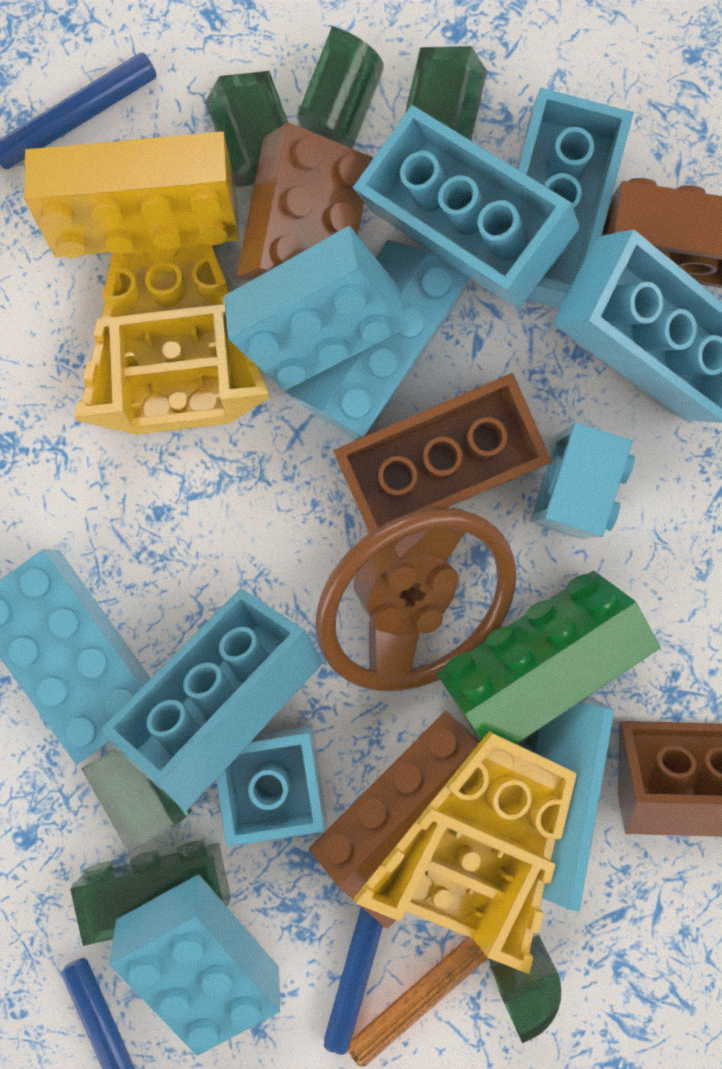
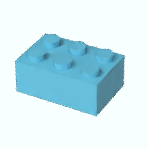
[224,225,407,391]
[109,874,280,1056]

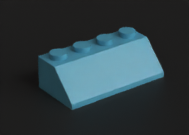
[286,240,470,440]
[521,696,614,912]

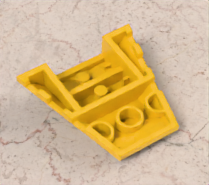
[74,244,270,435]
[353,731,577,974]

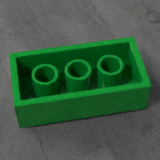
[436,570,661,744]

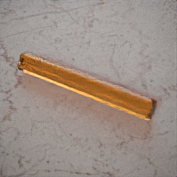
[348,937,488,1067]

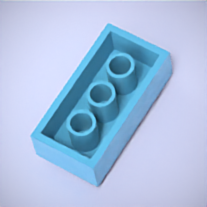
[484,87,634,309]
[353,105,580,310]
[553,230,722,422]
[0,549,151,765]
[100,588,324,812]

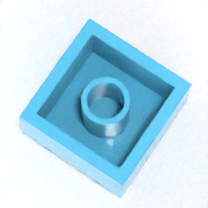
[529,422,635,539]
[216,724,327,847]

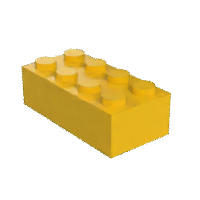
[24,131,240,258]

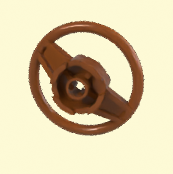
[316,506,516,691]

